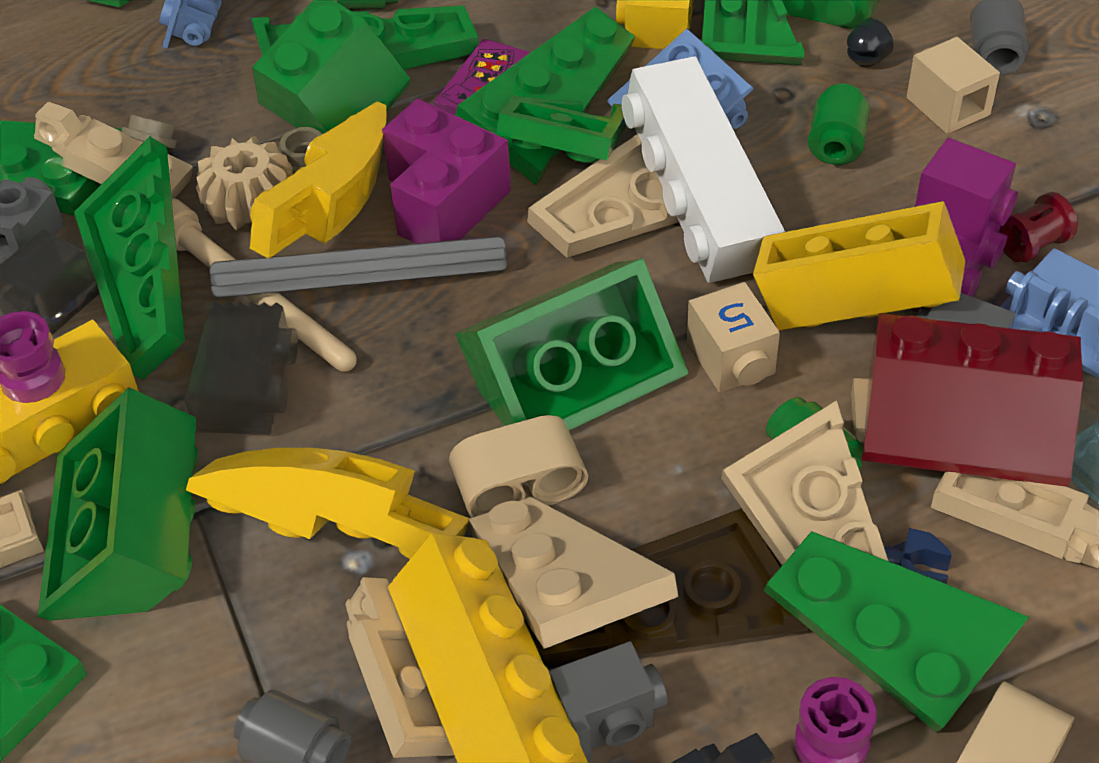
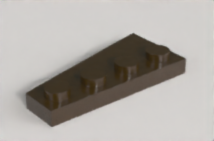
[524,508,807,669]

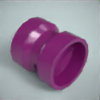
[0,311,65,403]
[794,677,876,763]

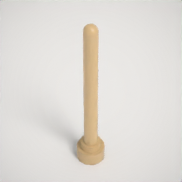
[172,199,357,372]

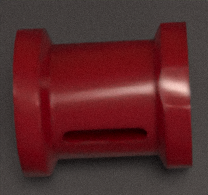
[999,191,1078,263]

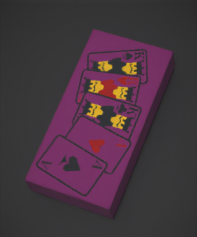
[434,38,530,115]

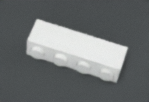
[622,56,785,283]

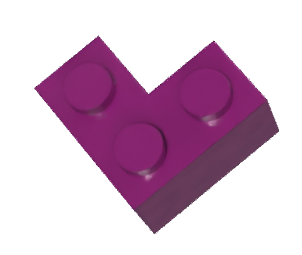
[382,98,511,244]
[910,137,1018,313]

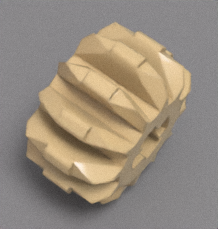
[196,136,293,231]

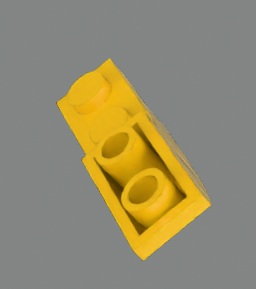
[250,101,386,259]
[186,448,470,559]

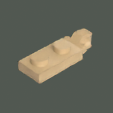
[34,102,193,199]
[931,472,1099,568]
[345,577,454,758]

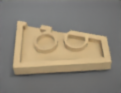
[527,134,679,258]
[721,400,888,565]
[469,496,678,649]

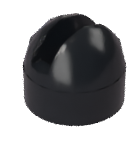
[847,18,894,66]

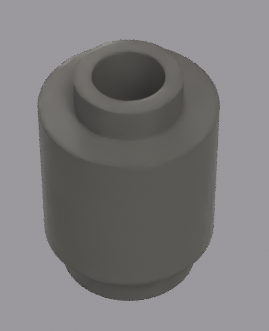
[970,0,1029,76]
[234,689,351,763]

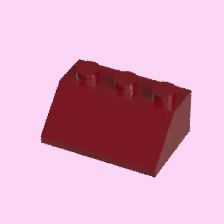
[862,313,1083,487]

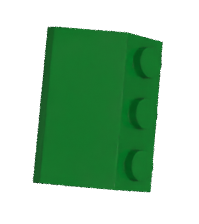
[455,258,689,430]
[37,387,198,621]

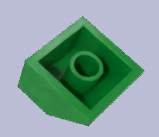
[252,0,411,134]

